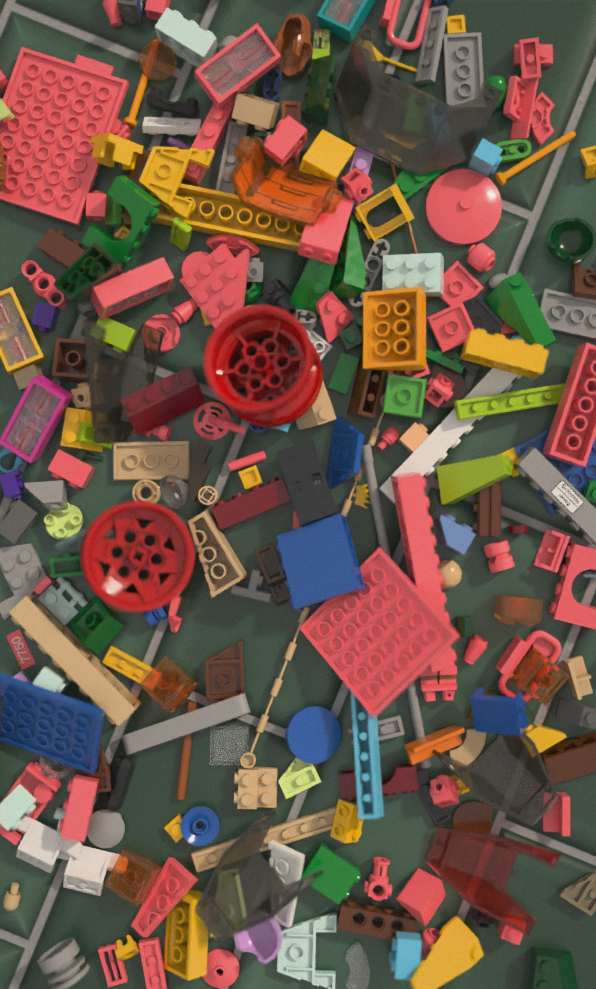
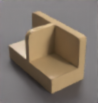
[562,655,593,700]

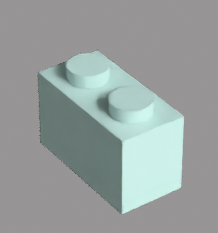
[32,662,70,694]
[0,784,37,832]

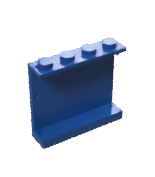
[276,513,366,612]

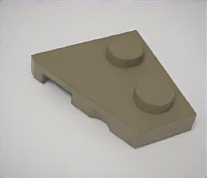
[558,870,596,916]

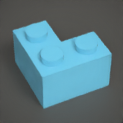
[389,931,422,980]

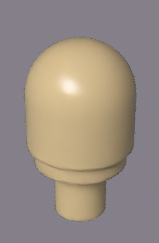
[3,883,21,911]

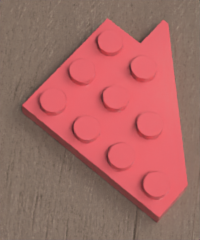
[180,243,250,328]

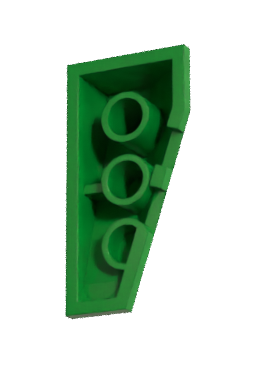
[329,215,367,299]
[485,272,556,348]

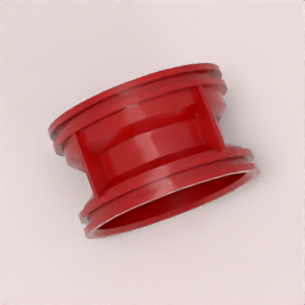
[204,305,323,428]
[80,501,194,611]

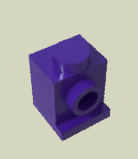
[0,470,26,501]

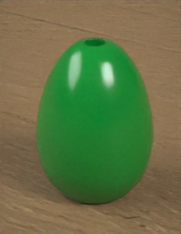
[484,76,507,109]

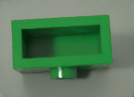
[49,552,83,578]

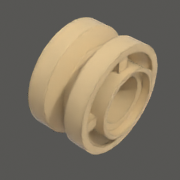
[132,479,161,503]

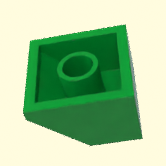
[69,595,125,654]

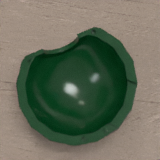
[547,217,596,264]

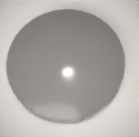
[87,809,125,848]

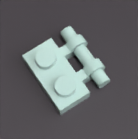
[38,577,88,625]

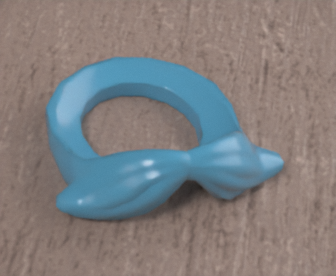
[0,446,26,473]

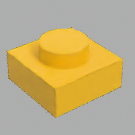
[164,813,183,843]

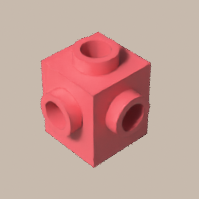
[341,167,374,203]
[424,373,455,408]
[430,775,459,808]

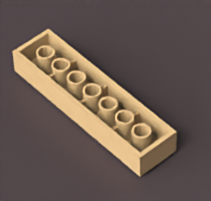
[9,594,141,726]

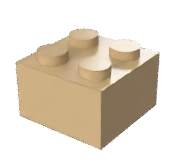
[232,92,280,131]

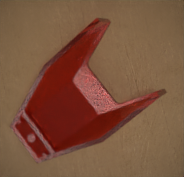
[426,827,561,936]

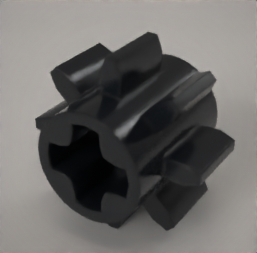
[472,903,497,928]

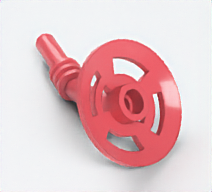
[193,402,245,440]

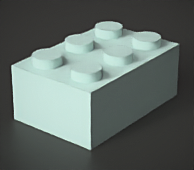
[155,8,218,68]
[382,253,444,297]

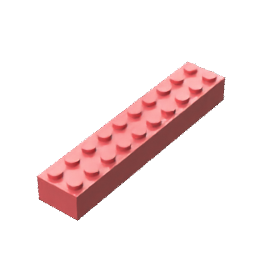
[390,472,457,672]

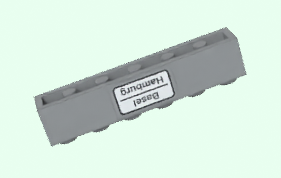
[513,447,596,545]

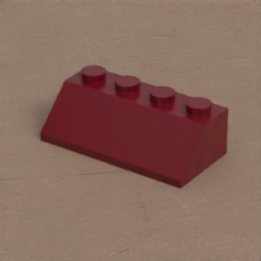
[120,366,206,437]

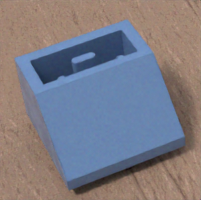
[435,514,476,555]

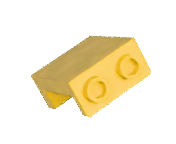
[298,129,356,190]

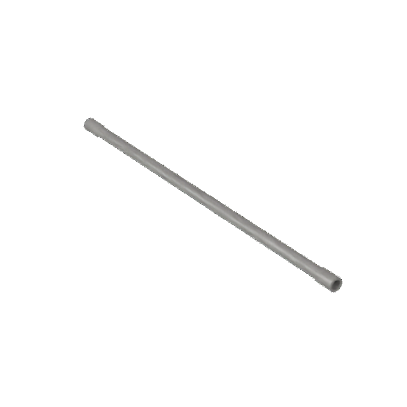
[361,444,432,768]

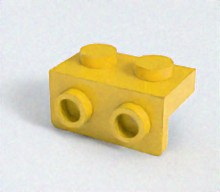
[330,799,363,843]

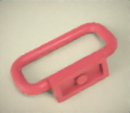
[378,0,432,50]
[495,630,562,702]

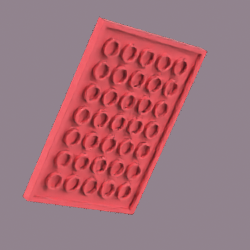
[0,47,129,226]

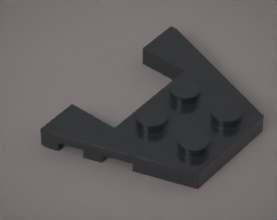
[426,296,504,376]

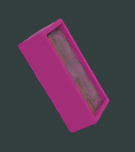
[0,375,74,463]

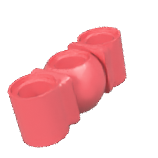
[21,260,68,310]

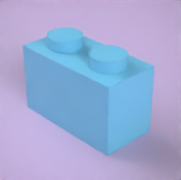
[467,138,503,177]

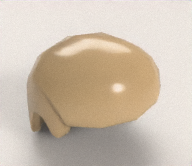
[437,559,462,589]

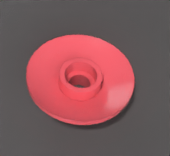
[202,948,240,988]

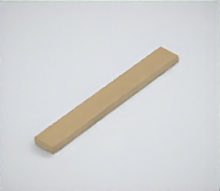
[191,806,337,873]

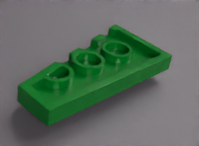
[289,258,335,316]

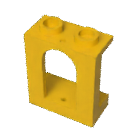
[354,183,414,242]

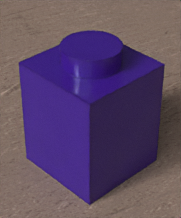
[31,301,60,333]

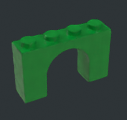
[81,175,161,268]

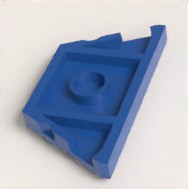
[326,415,364,489]

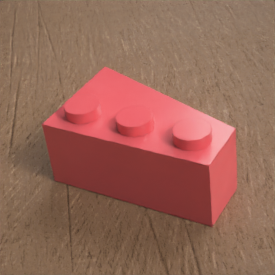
[58,774,99,842]

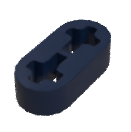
[263,66,282,103]

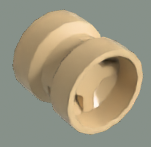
[198,486,218,505]

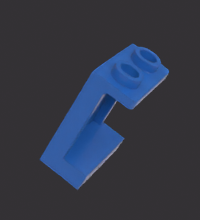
[470,688,528,736]

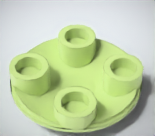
[44,502,83,540]

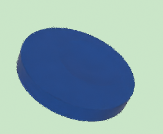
[285,706,341,764]

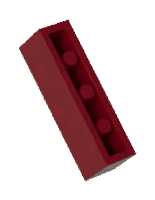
[212,477,292,530]

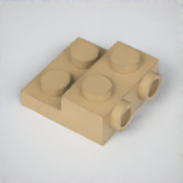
[234,766,278,809]

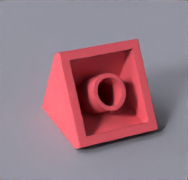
[396,868,446,927]

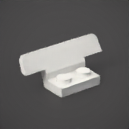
[15,815,82,874]
[57,846,128,896]

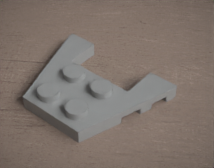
[0,543,48,620]

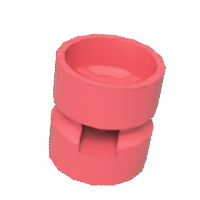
[483,540,515,573]

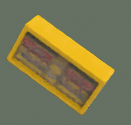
[0,287,46,376]

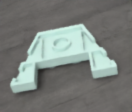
[277,912,337,989]

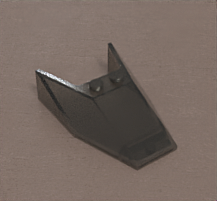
[84,320,164,443]
[432,732,559,827]
[194,811,324,942]

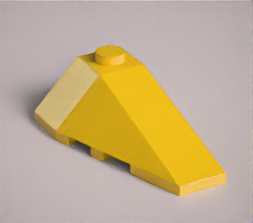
[410,916,484,989]

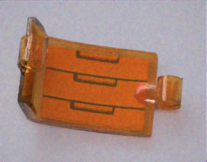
[229,136,344,227]

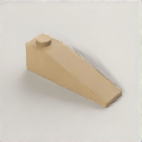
[292,350,336,430]

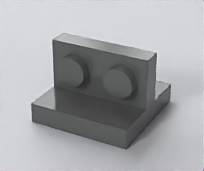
[231,569,272,602]

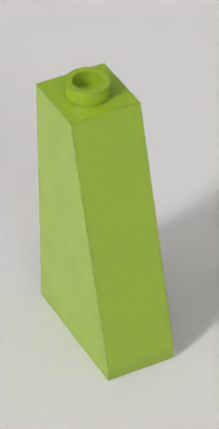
[437,454,513,505]

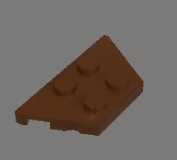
[205,640,246,716]

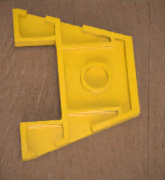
[139,146,215,220]

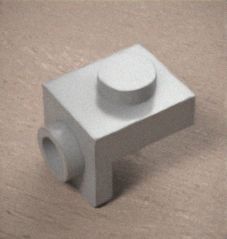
[247,257,264,282]

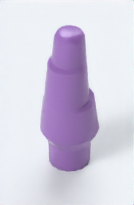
[167,136,190,150]

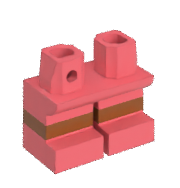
[419,664,457,701]

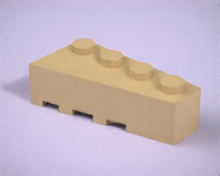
[188,510,248,597]

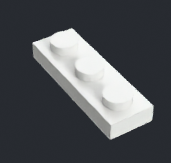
[142,117,202,136]

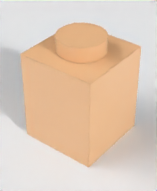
[398,422,429,453]

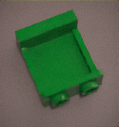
[301,840,361,905]

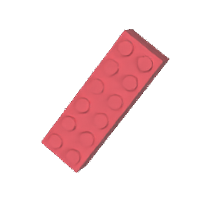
[542,343,596,467]

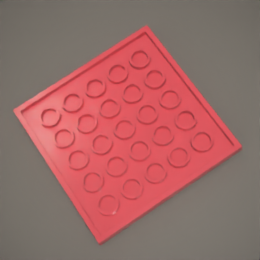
[299,548,461,718]

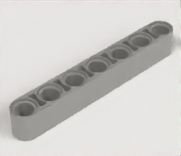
[121,693,251,755]

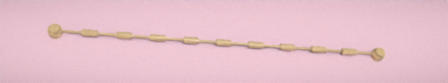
[240,394,385,768]

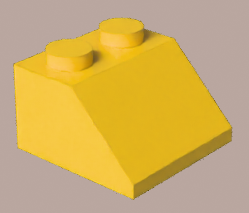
[61,407,109,453]

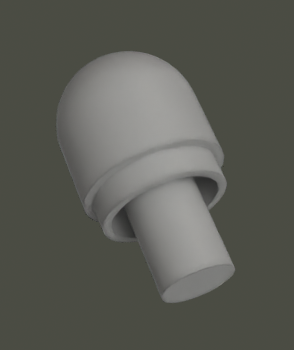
[489,272,514,290]

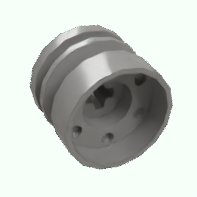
[37,937,90,989]

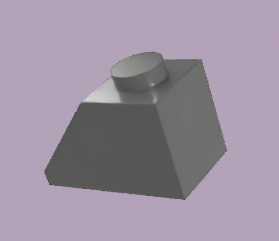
[555,698,596,729]

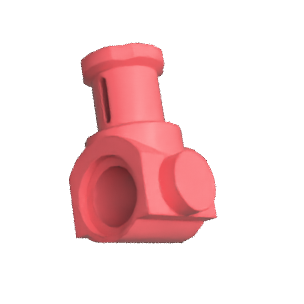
[363,857,392,901]

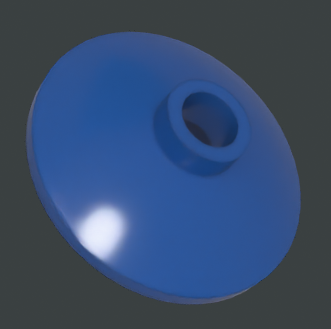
[181,806,220,846]

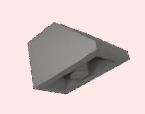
[25,480,68,512]

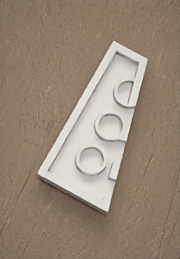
[268,840,305,928]

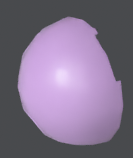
[234,911,283,964]

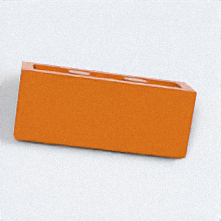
[404,724,465,765]

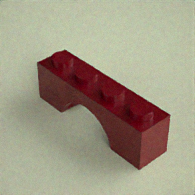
[338,763,419,800]

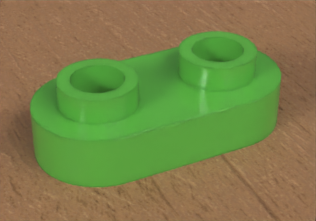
[496,139,532,163]

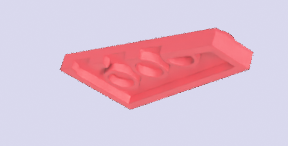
[131,857,198,937]

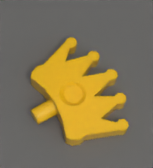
[352,484,371,509]

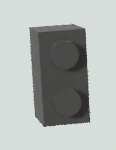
[0,499,42,544]

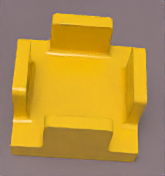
[90,133,144,171]

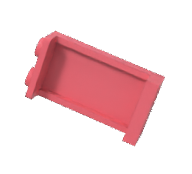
[298,193,354,265]
[0,761,62,846]

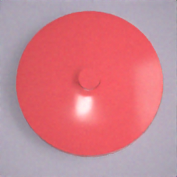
[425,169,502,246]

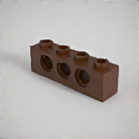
[337,898,418,940]

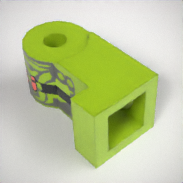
[312,29,330,67]

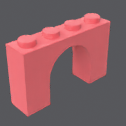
[549,542,596,629]

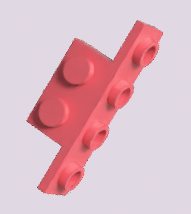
[503,75,539,140]

